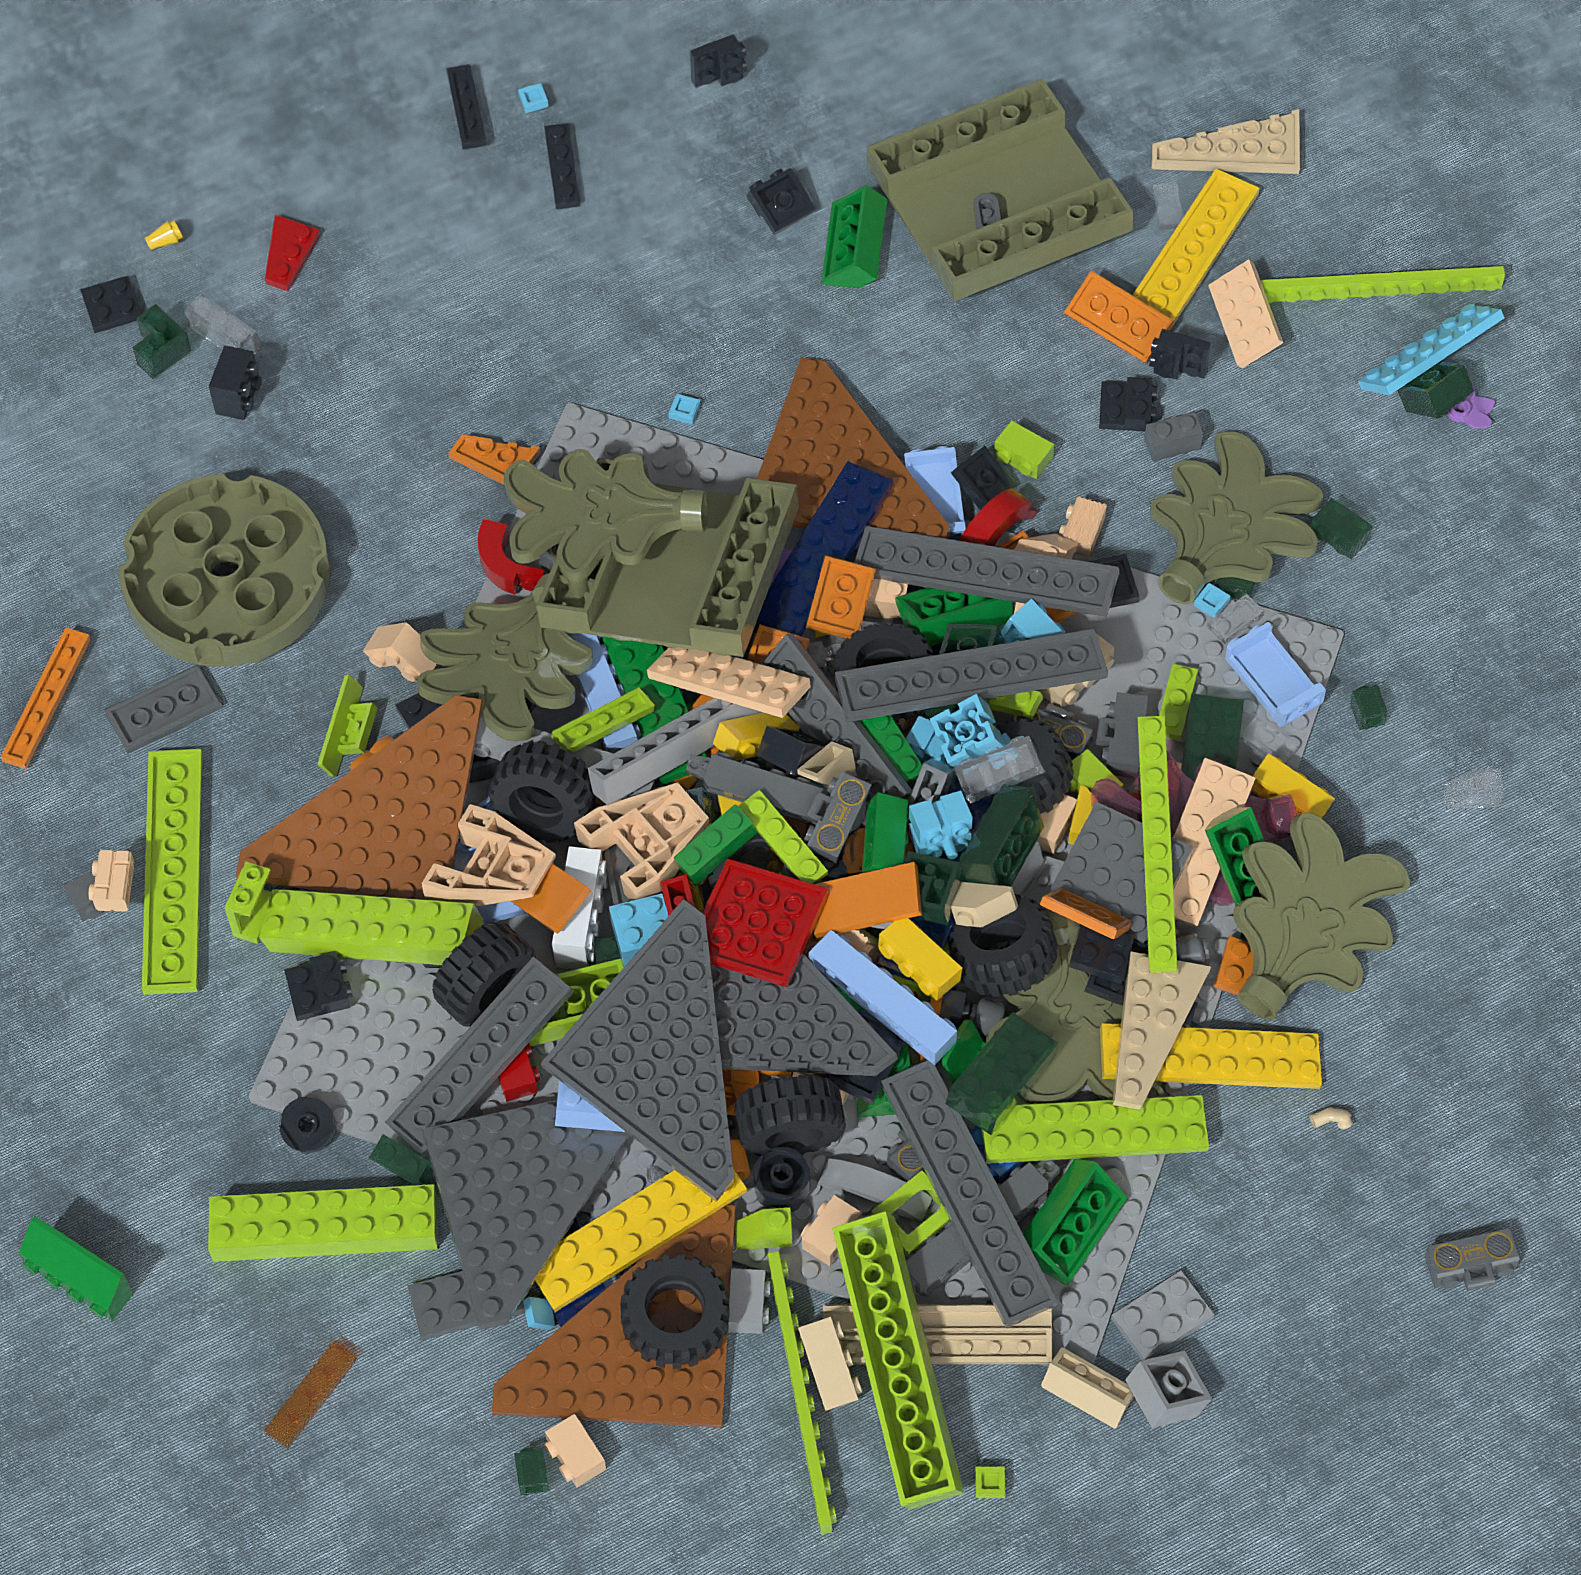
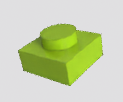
[975,1467,1005,1498]

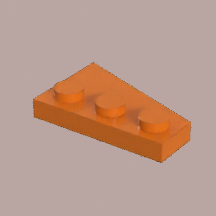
[449,434,541,485]

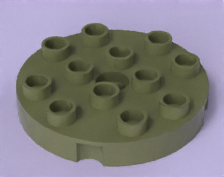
[119,473,330,667]

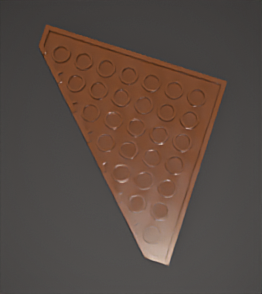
[757,357,950,539]
[235,695,484,900]
[492,1205,735,1428]

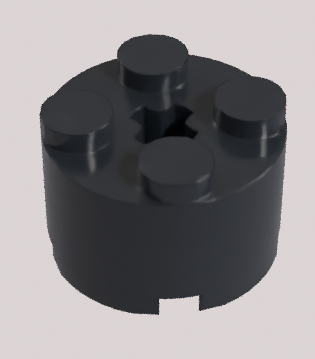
[754,1147,810,1212]

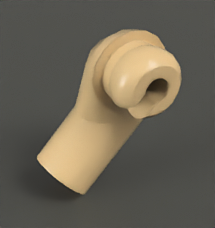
[1309,1107,1353,1129]

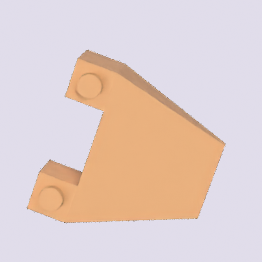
[574,782,710,901]
[422,804,556,907]

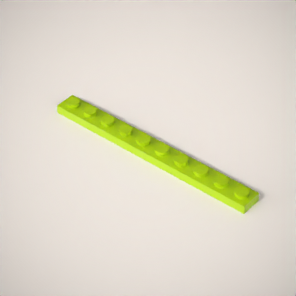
[1261,266,1505,303]
[1138,716,1177,973]
[768,1251,837,1535]

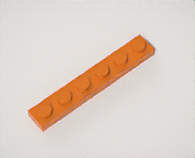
[1,627,91,769]

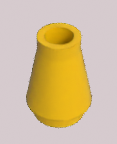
[144,220,183,251]

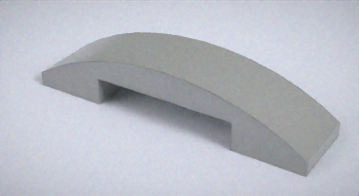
[818,1158,933,1224]

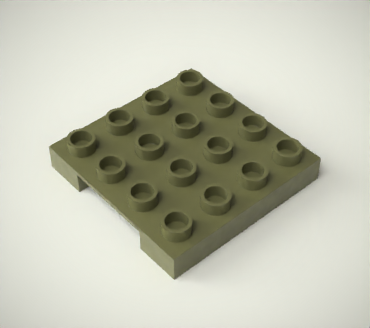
[867,79,1133,301]
[536,458,799,657]

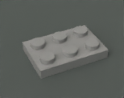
[1111,1271,1214,1360]

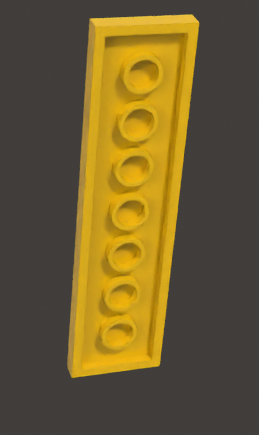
[1132,169,1260,331]
[1100,1023,1322,1089]
[535,1169,747,1312]

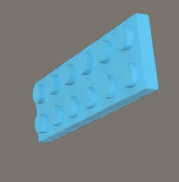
[1358,304,1504,395]

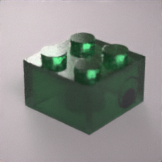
[1397,361,1474,418]

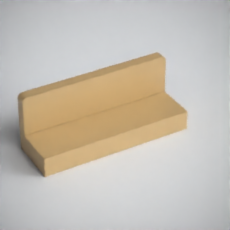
[1041,1347,1134,1428]

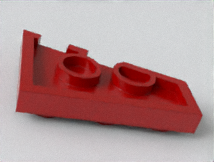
[265,215,320,291]

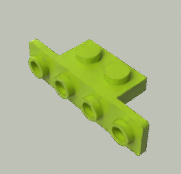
[318,675,378,777]

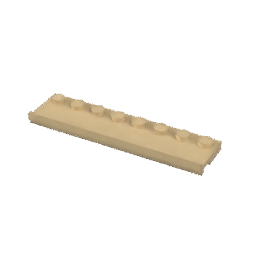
[823,1304,1052,1365]

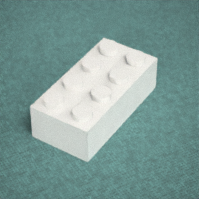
[552,847,608,970]

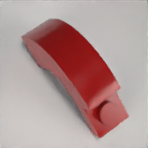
[959,488,1038,547]
[477,519,545,595]

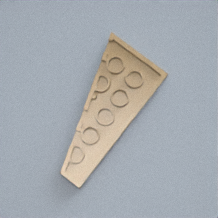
[1152,109,1300,174]
[1113,952,1211,1110]

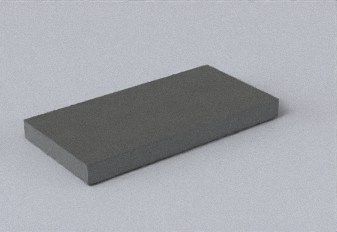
[104,665,223,754]

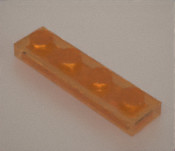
[264,1341,358,1449]

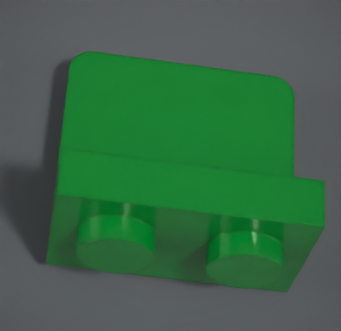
[942,1019,1008,1100]

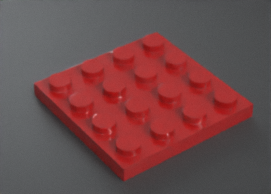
[702,859,829,987]

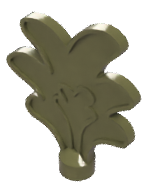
[1150,431,1323,604]
[504,449,708,582]
[417,574,593,741]
[1233,813,1410,1020]
[986,910,1164,1104]

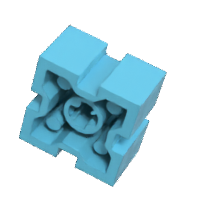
[930,694,1007,774]
[906,716,960,787]
[909,791,972,861]

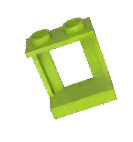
[224,861,272,944]
[871,1170,950,1257]

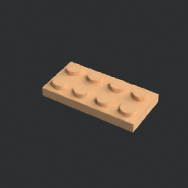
[1208,259,1284,368]

